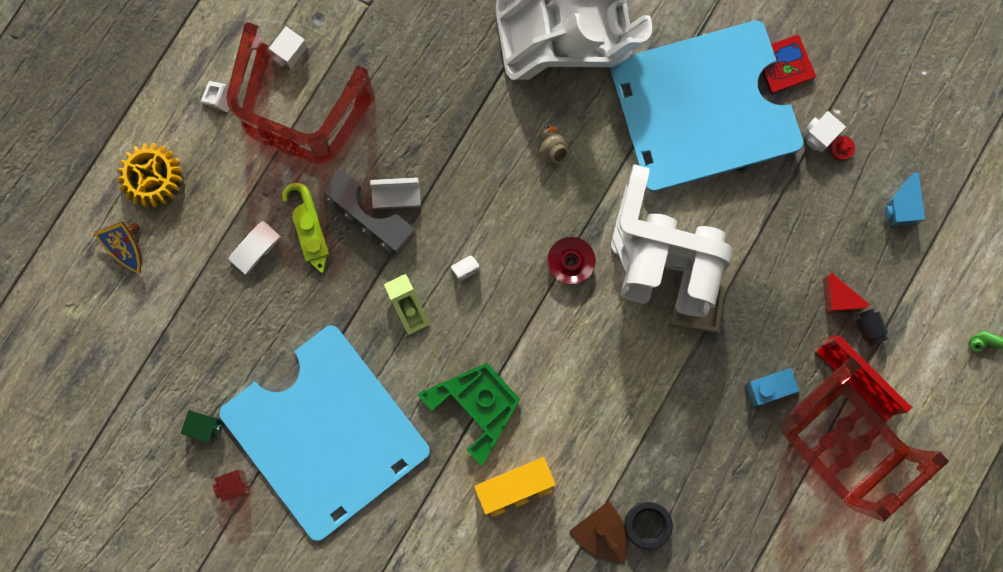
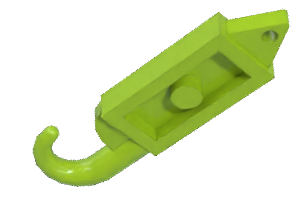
[282,183,330,273]

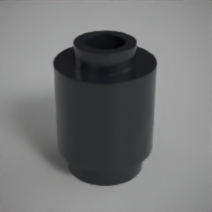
[856,309,888,346]

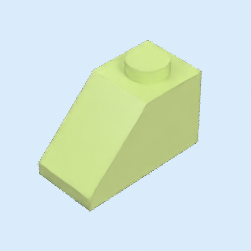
[384,274,430,335]

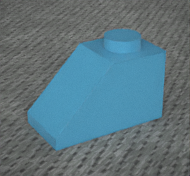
[885,172,925,227]
[745,368,799,407]

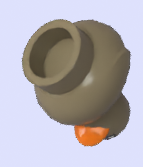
[539,126,569,164]

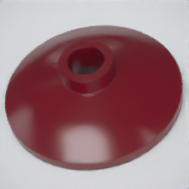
[547,237,596,285]

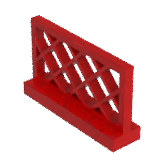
[814,335,913,422]

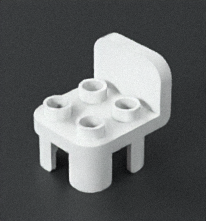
[496,0,652,80]
[611,164,733,317]

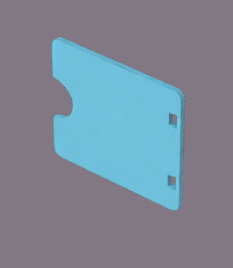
[610,21,803,192]
[220,326,430,541]

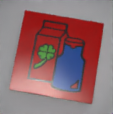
[762,34,816,95]

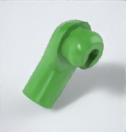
[969,331,1003,352]

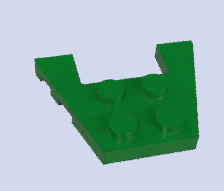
[417,363,520,466]

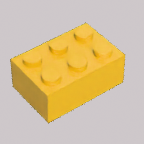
[474,457,556,517]

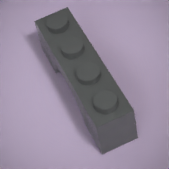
[322,169,416,255]

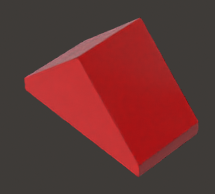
[823,273,869,313]

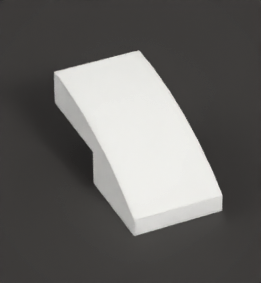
[228,221,281,275]

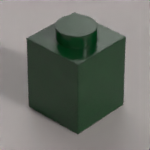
[180,410,223,443]

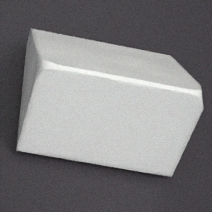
[201,81,236,112]
[451,256,480,282]

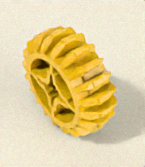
[117,143,183,208]

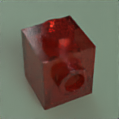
[213,470,251,502]

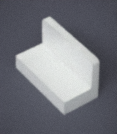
[370,178,421,210]

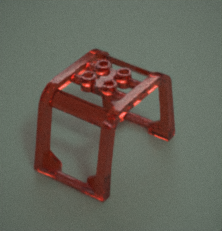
[226,23,375,164]
[781,357,949,522]

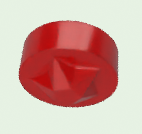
[829,136,855,161]

